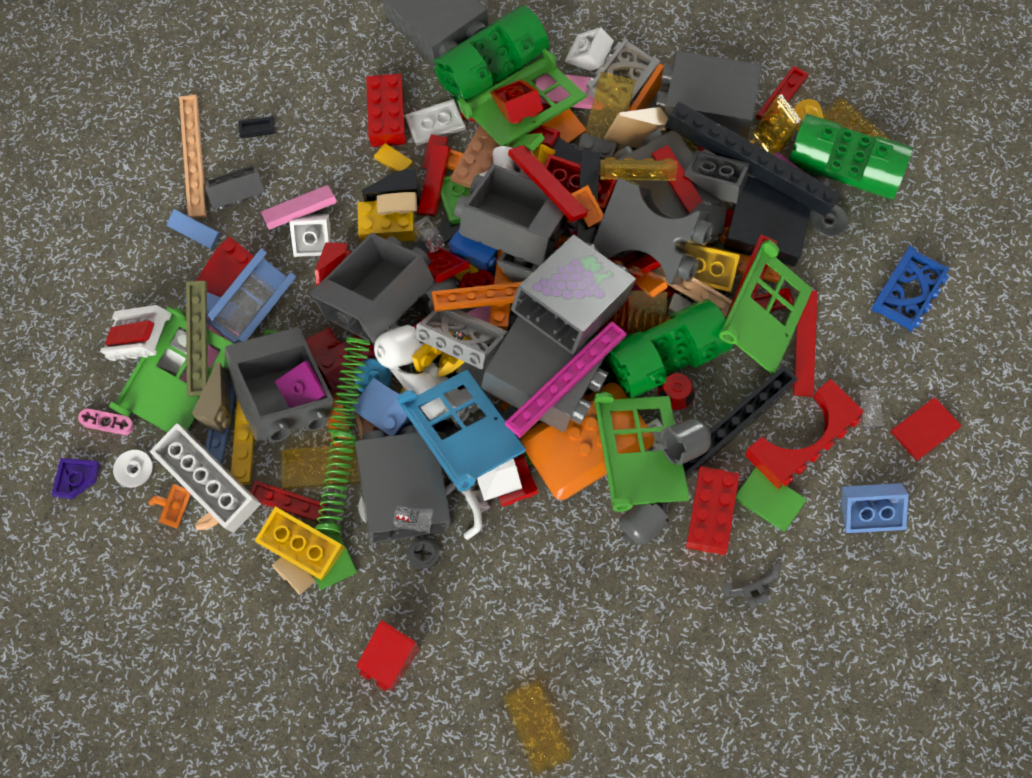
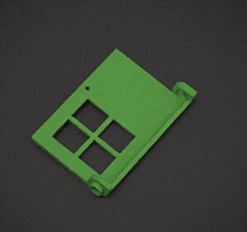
[457,49,587,146]
[719,240,812,375]
[109,306,233,432]
[594,391,690,512]

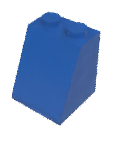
[449,228,498,276]

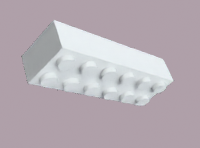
[150,423,261,533]

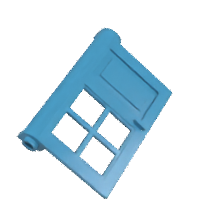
[397,370,526,492]

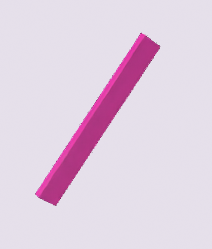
[505,321,627,438]

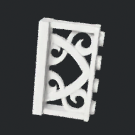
[100,305,172,361]

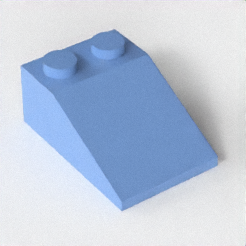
[351,378,411,436]

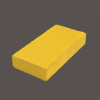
[374,143,413,172]

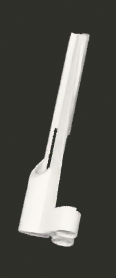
[372,323,480,424]

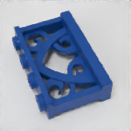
[871,246,950,332]

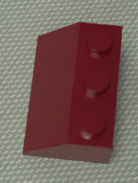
[314,335,376,398]

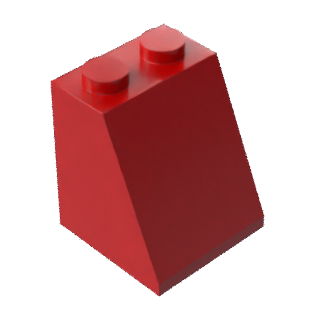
[356,620,420,692]

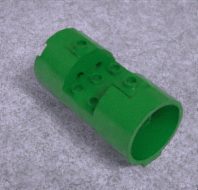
[434,5,550,104]
[789,113,913,200]
[603,299,733,399]

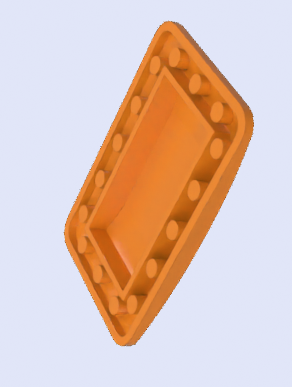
[521,383,655,500]

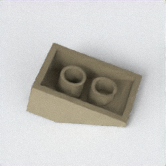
[192,362,231,434]

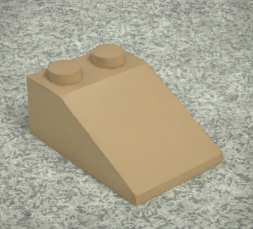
[604,107,668,149]

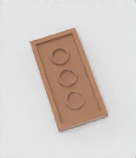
[451,126,500,188]

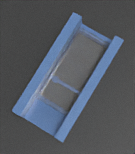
[207,249,296,344]

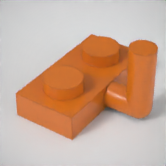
[567,185,604,228]
[148,484,191,529]

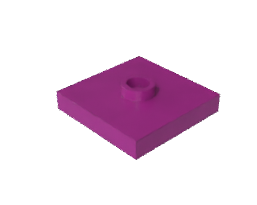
[275,361,327,408]

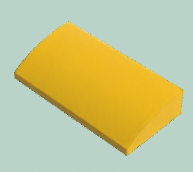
[255,507,345,580]

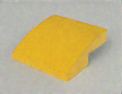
[437,335,471,377]

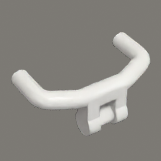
[445,482,490,540]

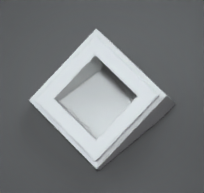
[668,293,691,315]

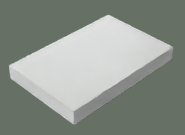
[404,99,466,146]

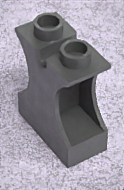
[593,178,714,285]

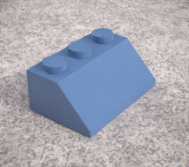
[841,483,909,533]

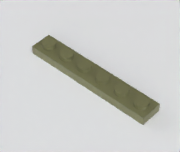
[186,281,208,396]

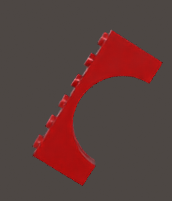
[745,379,865,489]

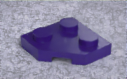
[51,458,100,499]

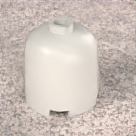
[374,325,423,368]

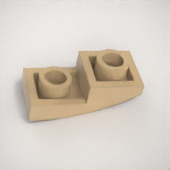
[377,192,417,215]
[272,557,316,595]

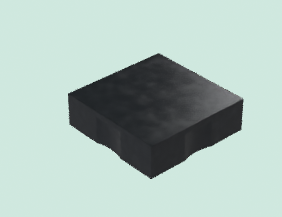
[723,176,811,267]

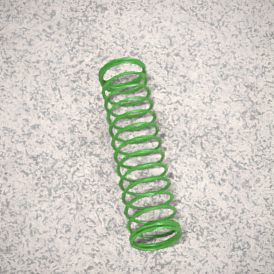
[327,337,371,435]
[316,433,357,535]

